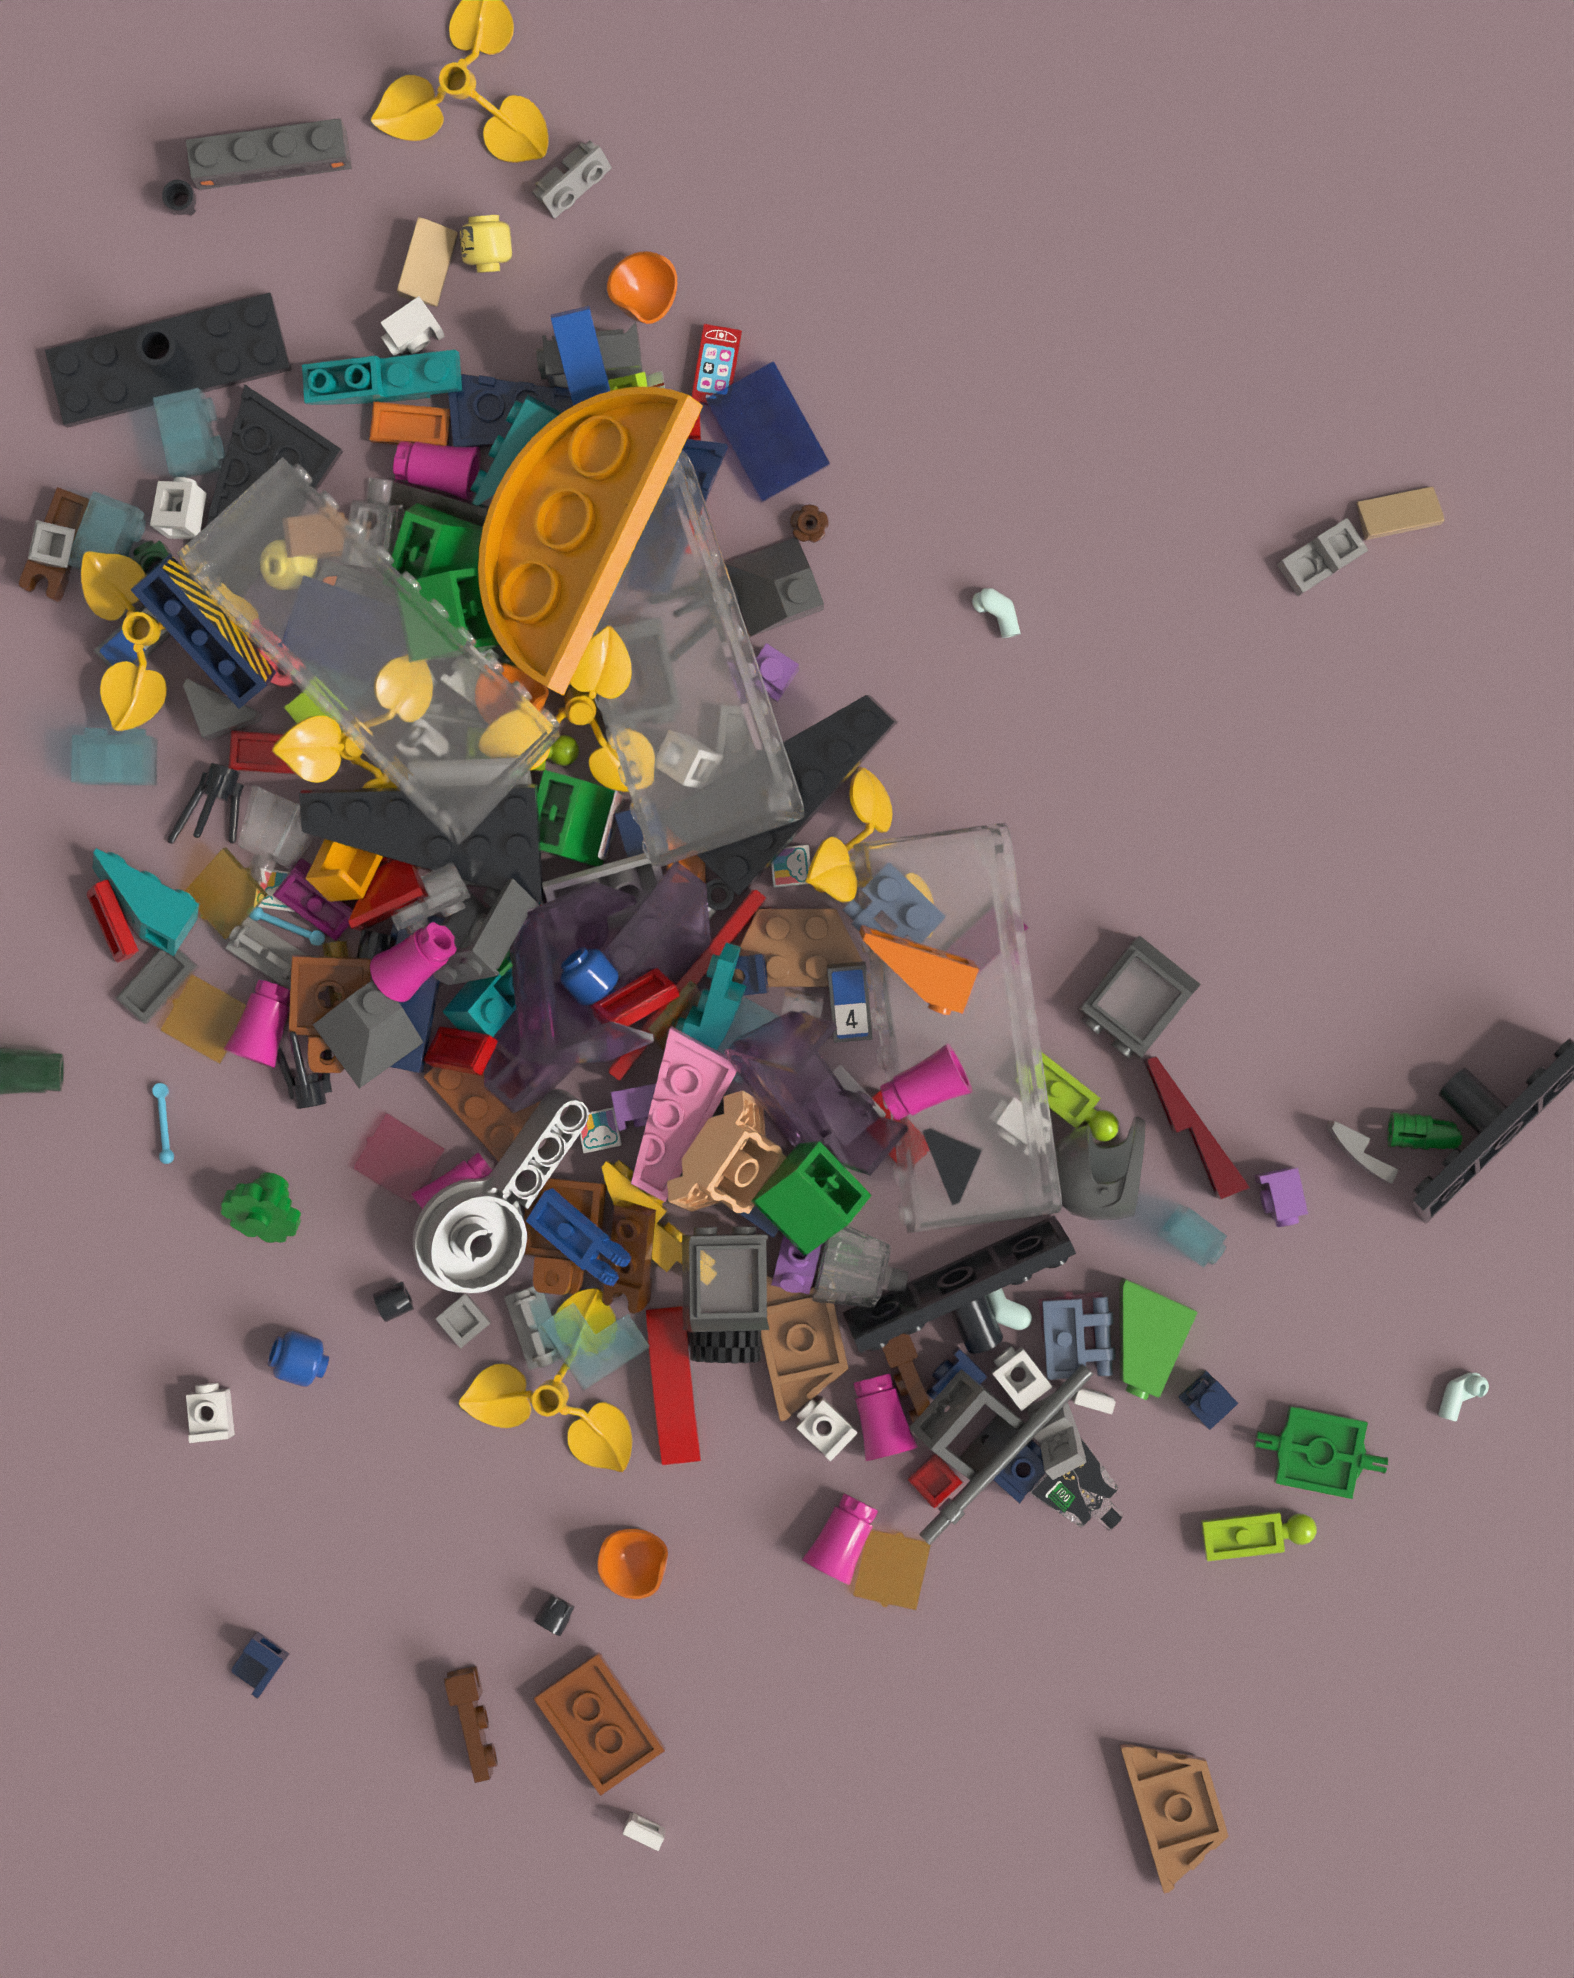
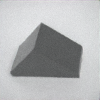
[183,678,263,741]

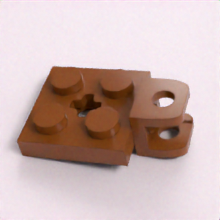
[289,955,371,1073]
[524,1178,606,1295]

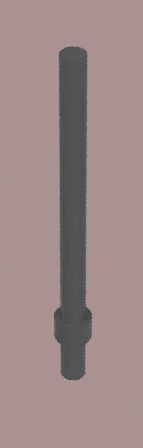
[919,1364,1094,1545]

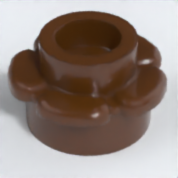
[790,504,829,543]

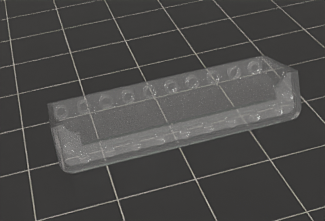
[592,450,804,867]
[177,457,560,845]
[850,822,1062,1233]

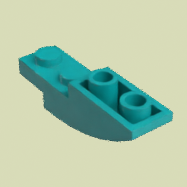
[302,349,462,405]
[676,943,747,1050]

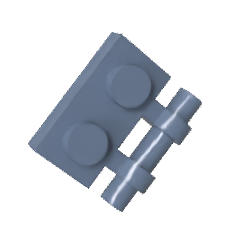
[842,862,946,944]
[1042,1297,1116,1380]

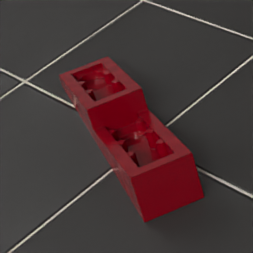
[1143,1056,1250,1199]

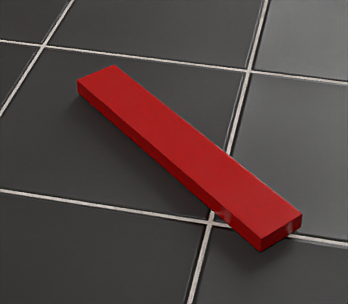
[608,889,767,1081]

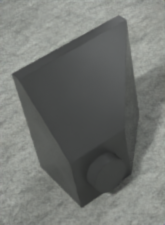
[724,537,824,637]
[313,980,424,1089]

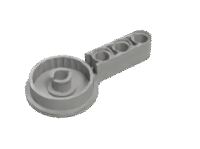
[412,1089,589,1293]

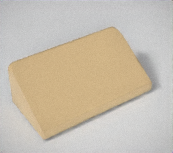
[397,217,458,307]
[1357,486,1445,541]

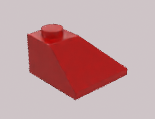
[348,857,431,931]

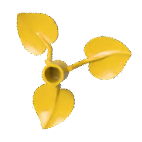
[371,0,549,163]
[81,551,260,731]
[479,625,655,792]
[272,654,434,788]
[805,767,934,938]
[459,1288,632,1472]

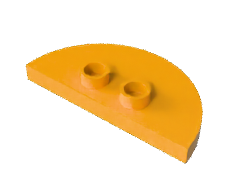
[478,387,703,696]

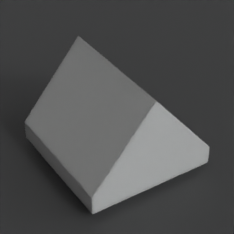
[28,520,75,568]

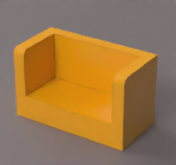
[305,839,383,902]

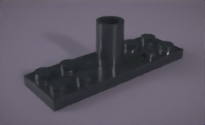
[45,293,292,428]
[1412,1038,1574,1224]
[843,1215,1076,1354]

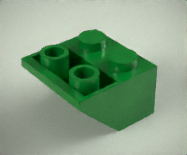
[384,503,483,588]
[394,567,500,663]
[537,770,622,867]
[751,1141,872,1255]

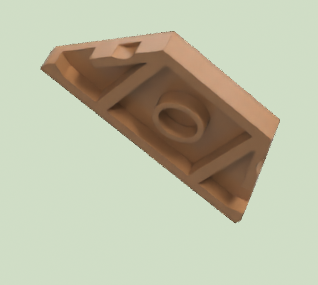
[732,909,873,987]
[747,1273,848,1421]
[1120,1744,1229,1894]

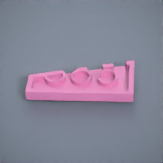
[631,1026,741,1202]

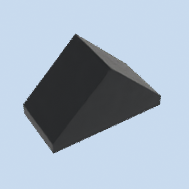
[922,1127,983,1206]

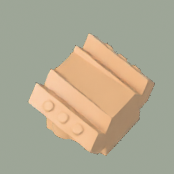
[667,1090,786,1214]

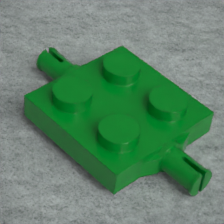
[1254,1405,1388,1499]

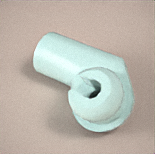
[972,588,1021,638]
[986,1288,1032,1330]
[1438,1373,1489,1421]

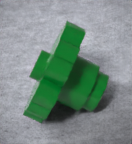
[221,1172,301,1243]

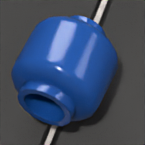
[560,947,619,1006]
[268,1331,329,1387]

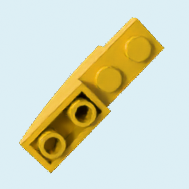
[601,1160,718,1285]

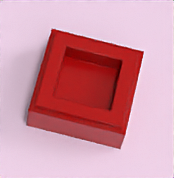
[907,1453,963,1509]

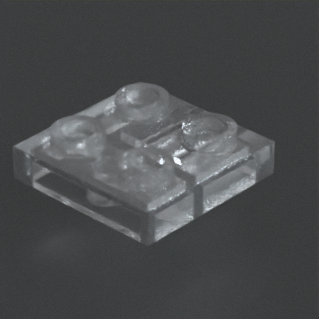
[389,862,471,934]

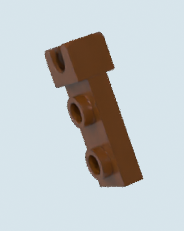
[19,487,97,602]
[602,1200,656,1314]
[882,1333,930,1423]
[444,1666,498,1783]

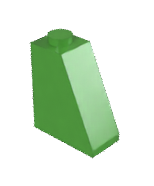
[1119,1277,1198,1400]

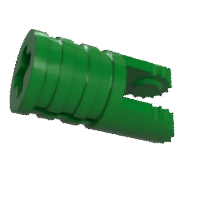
[1387,1112,1463,1150]

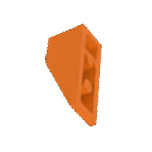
[859,925,979,1015]

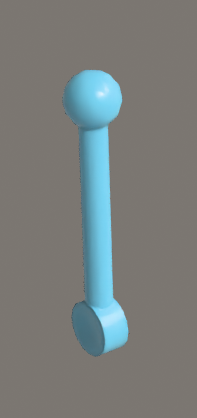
[248,905,325,946]
[152,1083,174,1164]

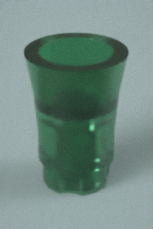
[0,1047,64,1095]

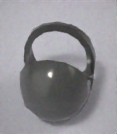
[1049,1117,1146,1220]

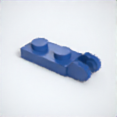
[526,1188,631,1286]

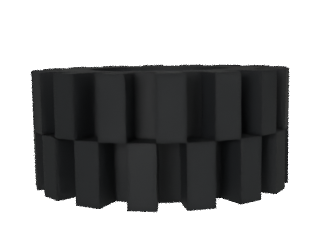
[690,1330,761,1364]

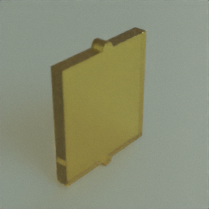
[185,847,268,939]
[161,974,246,1064]
[648,980,701,1051]
[853,1529,931,1610]

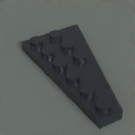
[191,384,343,598]
[656,695,898,895]
[299,784,544,903]

